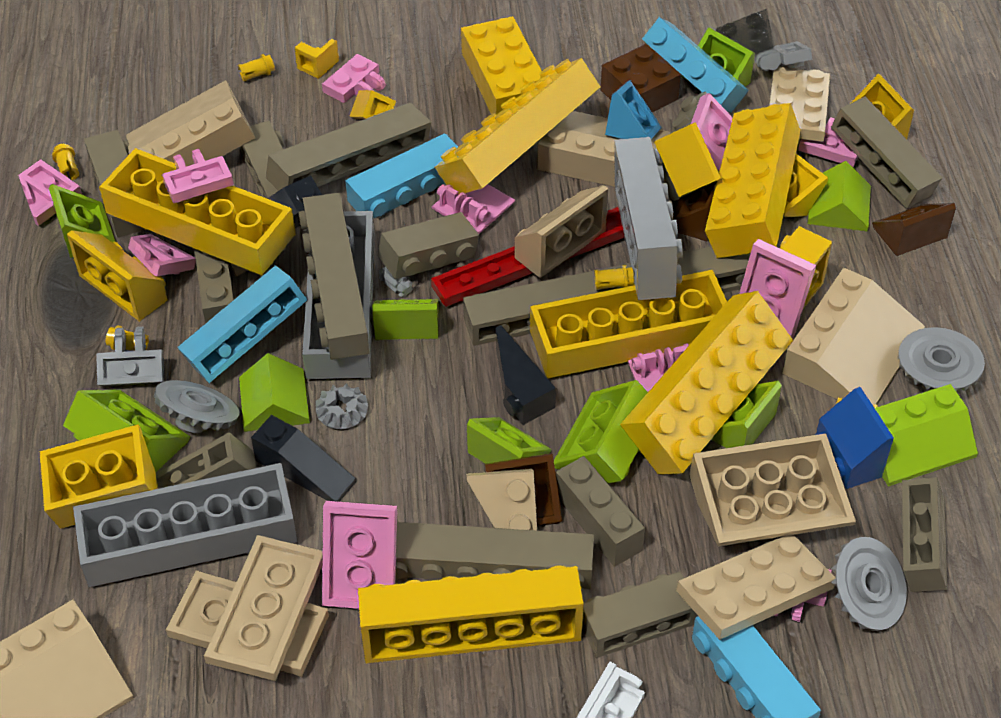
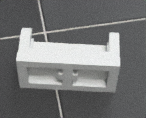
[577,662,645,718]

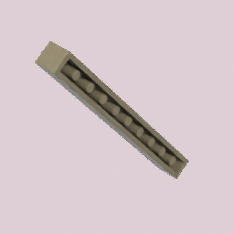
[463,246,751,346]

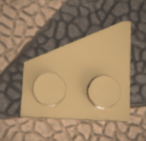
[466,469,537,531]

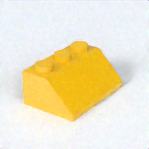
[67,230,168,322]
[39,424,158,529]

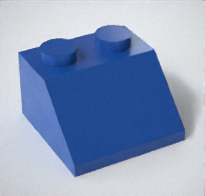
[815,387,894,489]

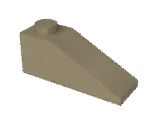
[156,433,256,489]

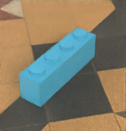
[642,17,749,112]
[345,133,458,219]
[177,265,307,383]
[692,616,821,718]

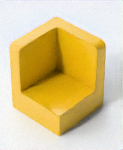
[294,39,339,79]
[350,90,396,119]

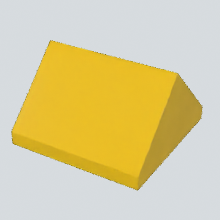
[850,73,914,140]
[654,122,721,197]
[783,154,828,217]

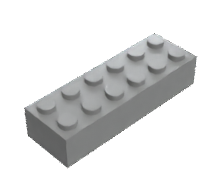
[614,137,683,300]
[302,211,375,379]
[73,463,297,587]

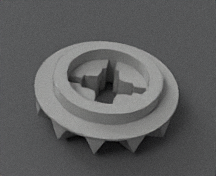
[316,383,368,429]

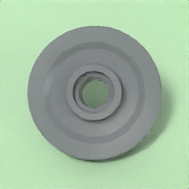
[898,327,985,391]
[153,380,239,433]
[831,537,907,631]

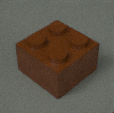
[600,44,681,113]

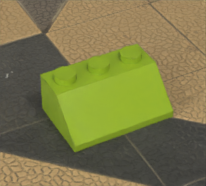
[554,380,648,484]
[875,384,978,487]
[63,390,190,472]

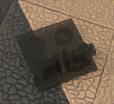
[716,9,774,56]

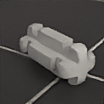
[379,266,413,297]

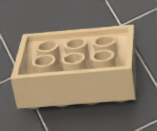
[126,80,255,167]
[538,111,671,187]
[782,268,925,405]
[689,433,856,546]
[0,600,134,718]

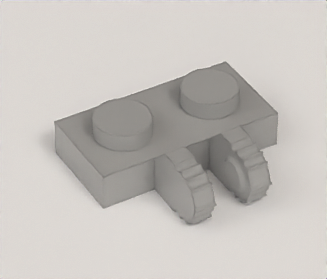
[754,41,812,71]
[96,326,165,387]

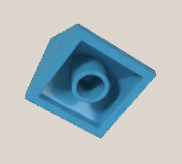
[605,80,662,139]

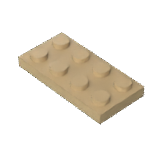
[769,66,830,142]
[204,535,323,681]
[676,535,836,640]
[166,571,329,677]

